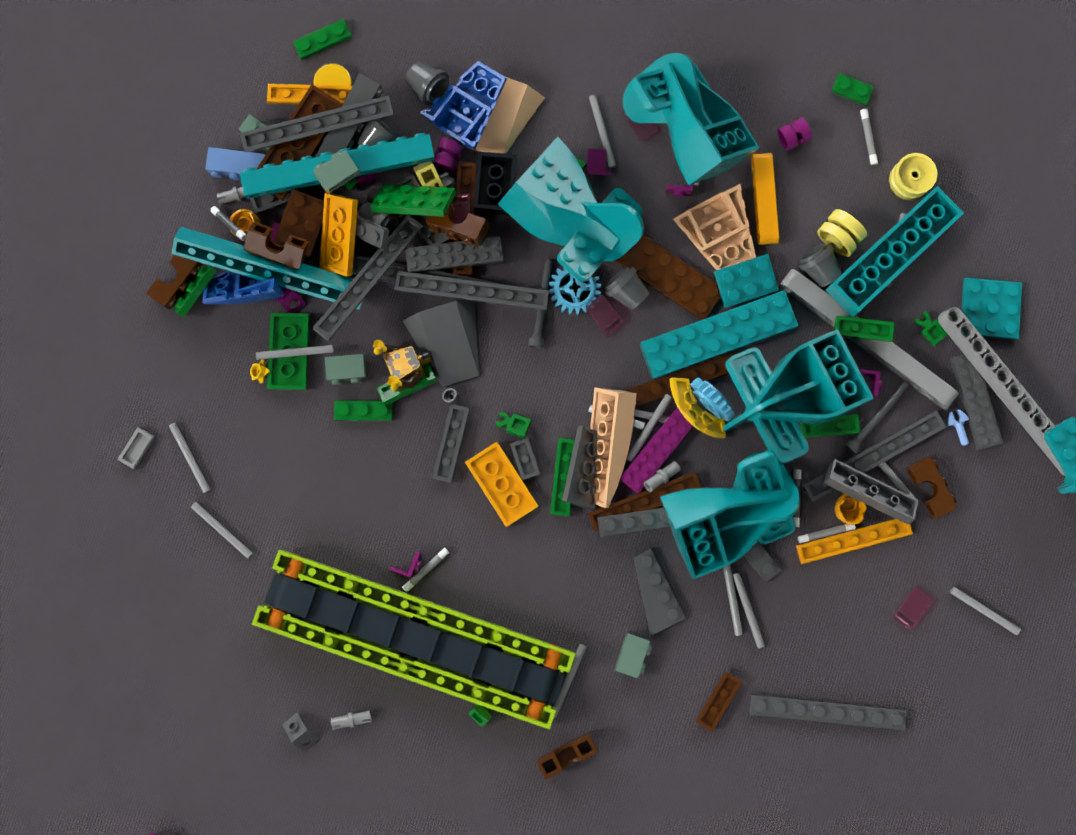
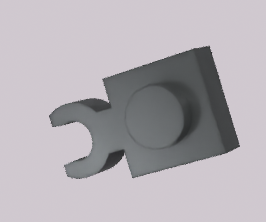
[440,172,457,188]

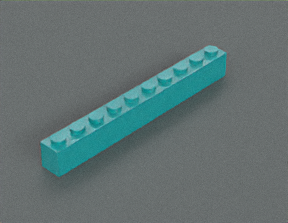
[240,133,435,199]
[171,227,362,310]

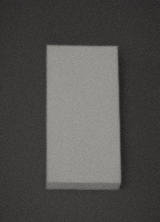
[117,427,155,470]

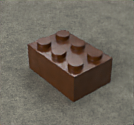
[274,189,324,258]

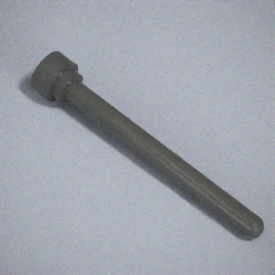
[528,259,553,349]
[844,381,910,455]

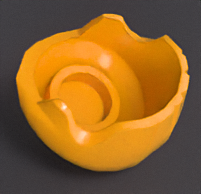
[230,209,260,239]
[834,493,866,525]

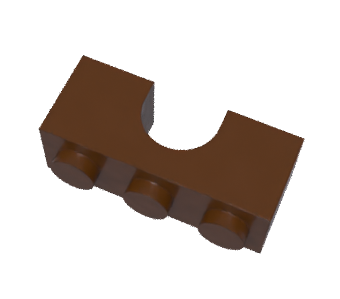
[425,206,490,247]
[244,222,309,269]
[146,255,203,310]
[905,456,958,519]
[536,732,598,780]

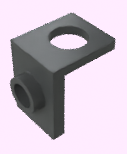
[282,713,319,752]

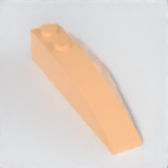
[590,387,637,508]

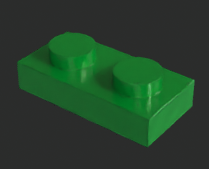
[831,73,874,106]

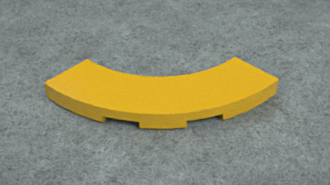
[669,377,726,438]

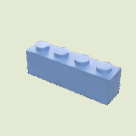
[205,147,266,180]

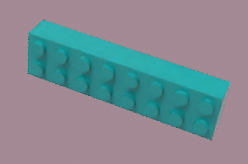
[826,186,964,317]
[639,290,799,380]

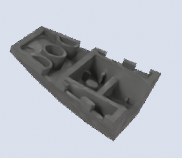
[403,300,479,387]

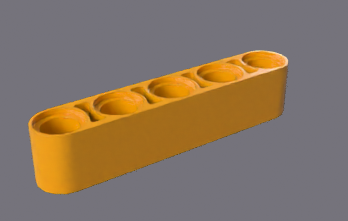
[751,153,779,245]

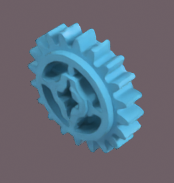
[549,267,601,315]
[690,377,735,422]

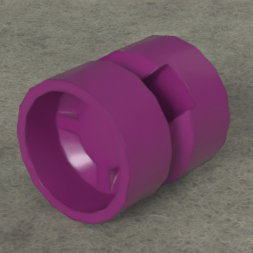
[777,117,812,151]
[432,138,463,173]

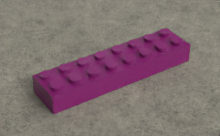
[620,407,693,494]

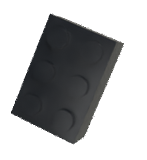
[473,152,517,216]

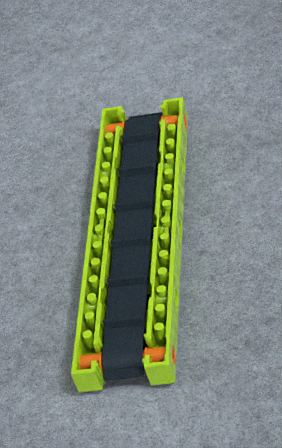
[252,550,575,730]

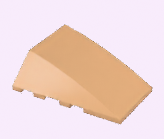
[466,77,545,154]
[673,184,756,270]

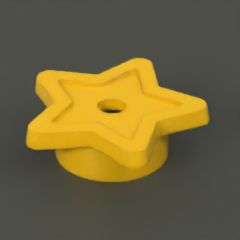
[250,359,270,384]

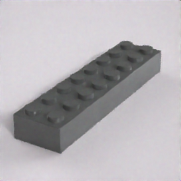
[405,237,503,273]
[950,354,1003,450]
[824,459,919,524]

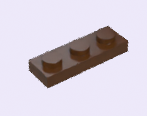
[695,671,742,732]

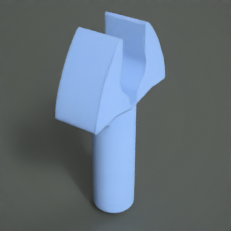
[947,409,969,446]

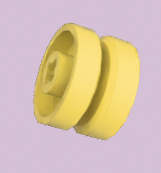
[889,153,937,200]
[817,209,867,257]

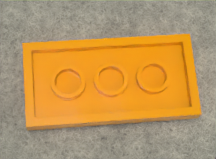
[319,193,358,277]
[465,442,539,527]

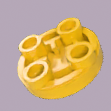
[313,64,352,86]

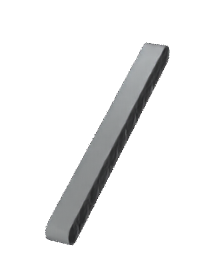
[780,269,959,410]
[938,307,1066,476]

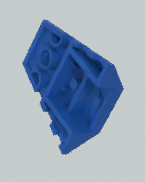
[420,61,507,149]
[202,271,284,304]

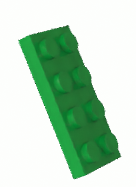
[370,184,456,217]
[267,313,310,390]

